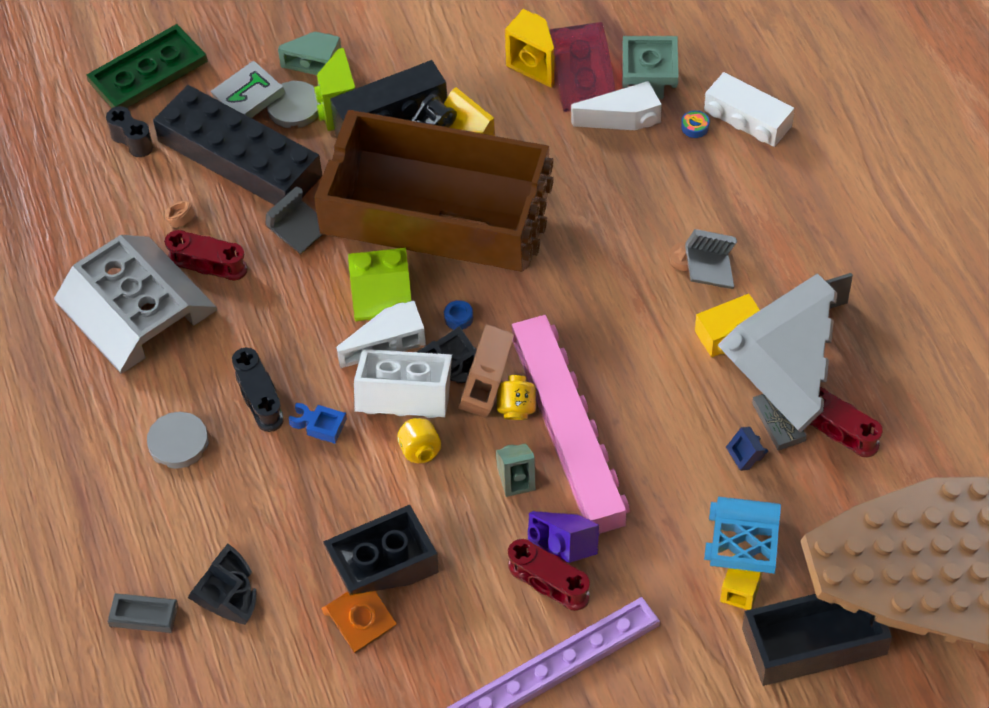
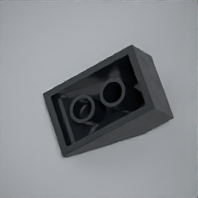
[323,505,439,595]

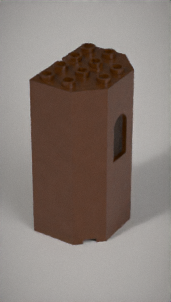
[314,110,554,272]

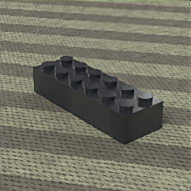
[153,85,323,205]

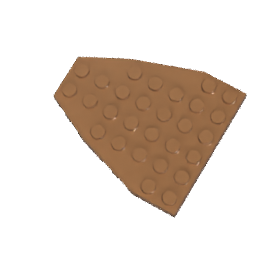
[800,477,989,651]

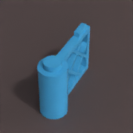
[704,496,781,574]

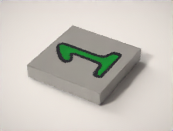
[210,60,286,118]

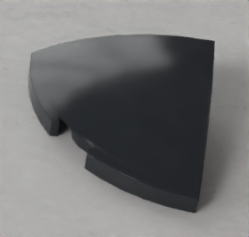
[417,326,477,383]
[188,543,256,625]

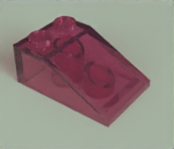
[549,22,616,112]

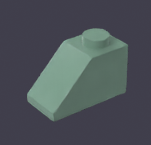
[278,31,341,75]
[496,444,536,497]

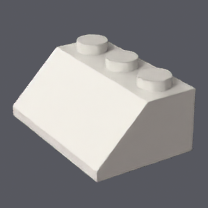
[354,349,452,418]

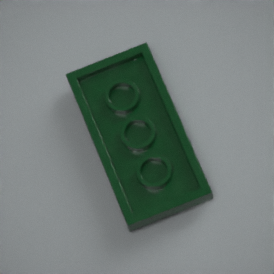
[86,24,208,108]

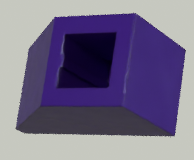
[528,511,599,563]

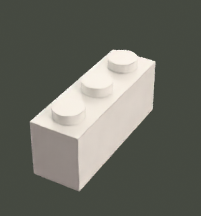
[704,72,794,147]

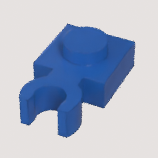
[289,403,347,443]

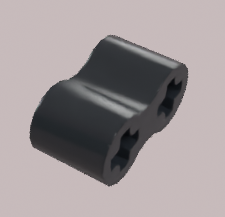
[106,106,154,157]

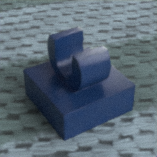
[726,427,768,471]

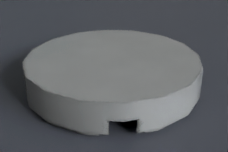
[267,81,321,128]
[147,411,209,469]

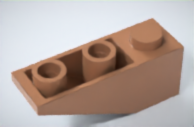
[458,324,514,418]

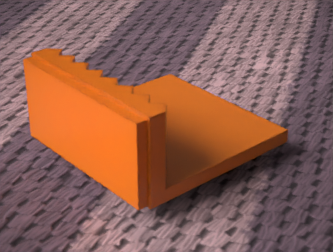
[321,591,397,653]

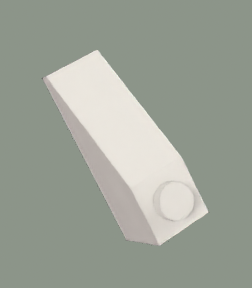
[571,81,661,130]
[336,301,426,368]

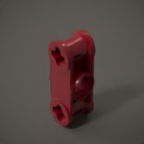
[164,230,248,281]
[809,387,883,457]
[508,539,590,611]

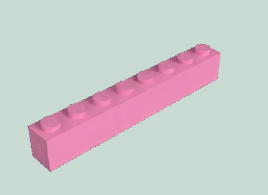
[512,315,630,534]

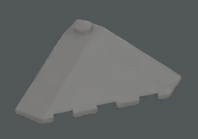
[718,273,837,432]

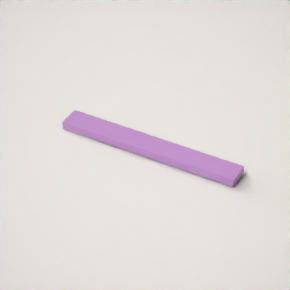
[447,597,660,708]

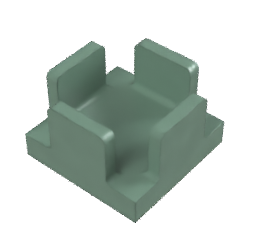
[622,36,679,99]

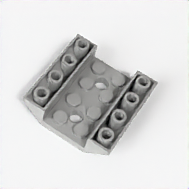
[54,235,217,374]

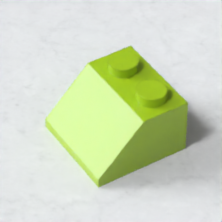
[314,48,355,131]
[348,248,412,321]

